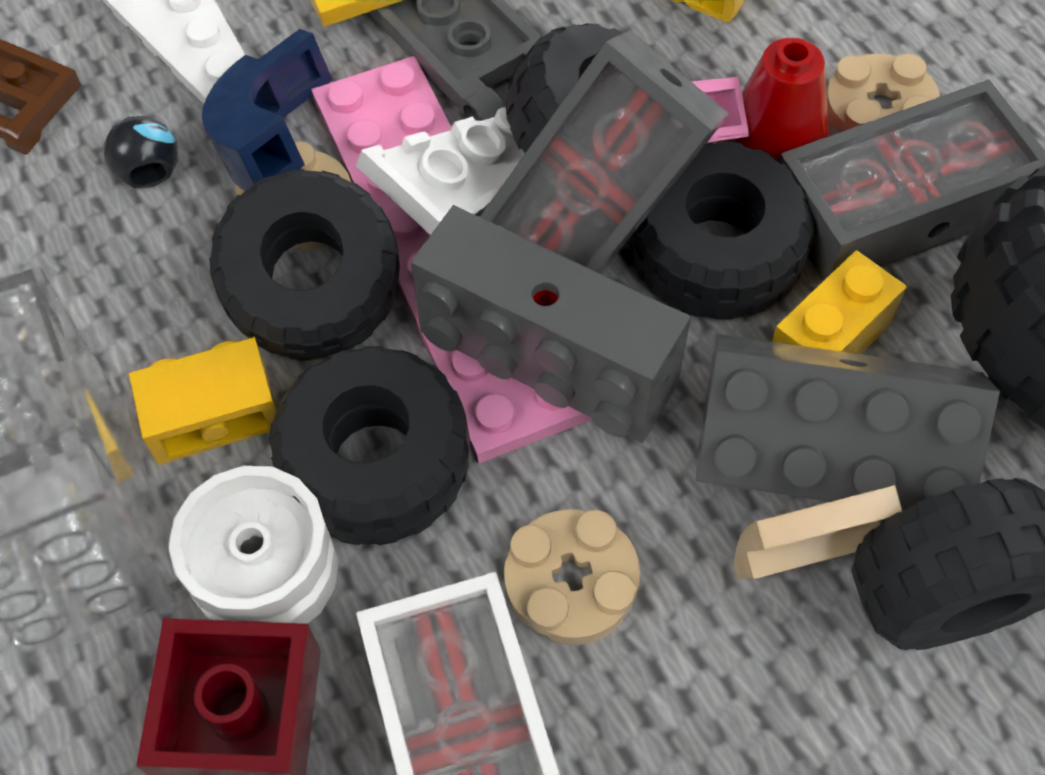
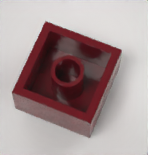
[136,618,321,775]

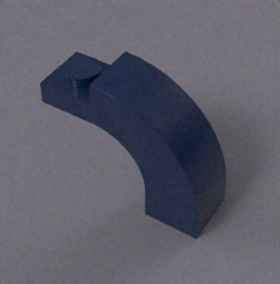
[202,29,333,191]

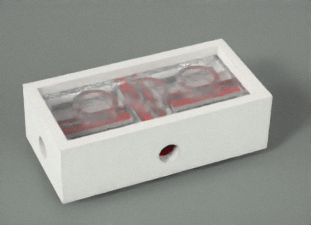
[356,572,560,775]

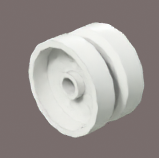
[168,466,339,624]

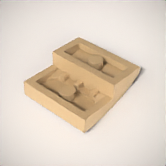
[734,485,902,579]

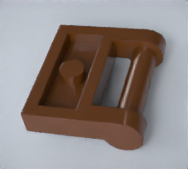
[0,39,81,155]

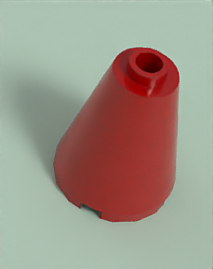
[716,37,829,162]

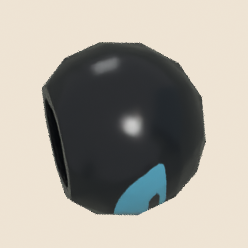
[103,116,178,188]

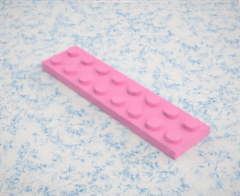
[311,56,592,464]

